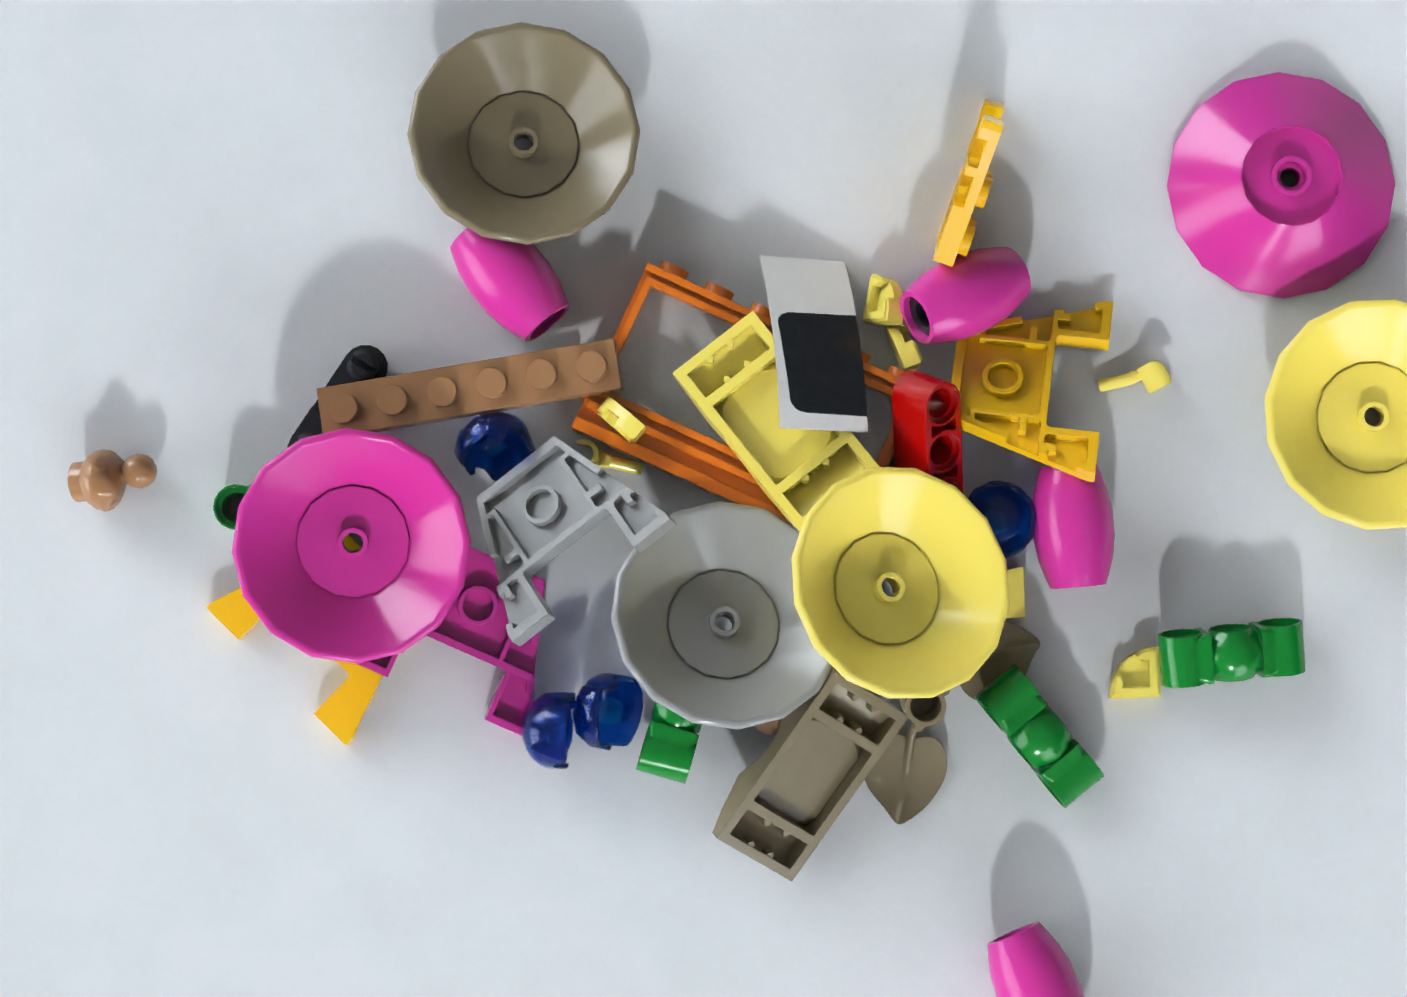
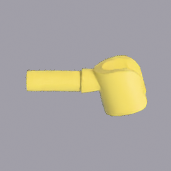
[1098,361,1172,394]
[575,439,643,476]

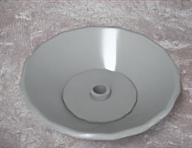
[611,501,833,730]

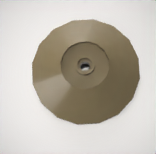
[407,22,640,245]

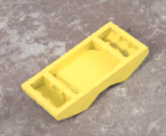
[673,311,879,533]

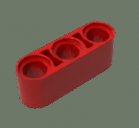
[892,369,964,493]

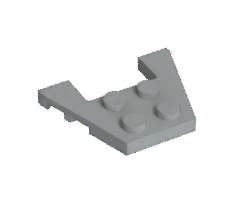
[475,436,677,646]

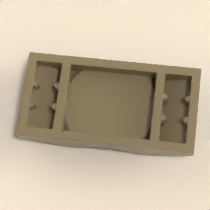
[712,667,908,881]

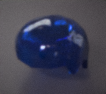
[454,412,536,481]
[968,480,1036,559]
[572,673,643,751]
[522,692,577,769]

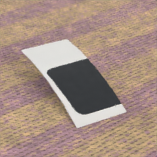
[759,255,868,433]

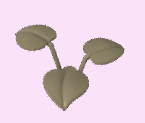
[833,621,1040,824]

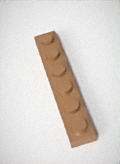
[316,338,624,433]

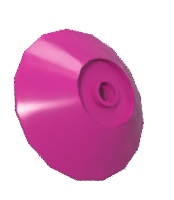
[1167,72,1395,299]
[232,428,471,664]

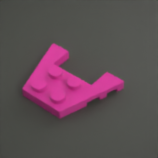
[358,547,545,738]

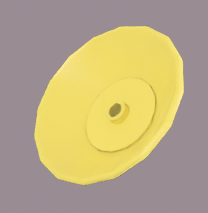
[1264,299,1407,530]
[791,467,1010,698]

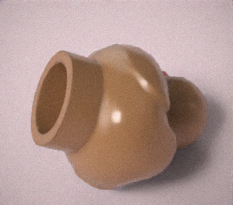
[67,449,157,512]

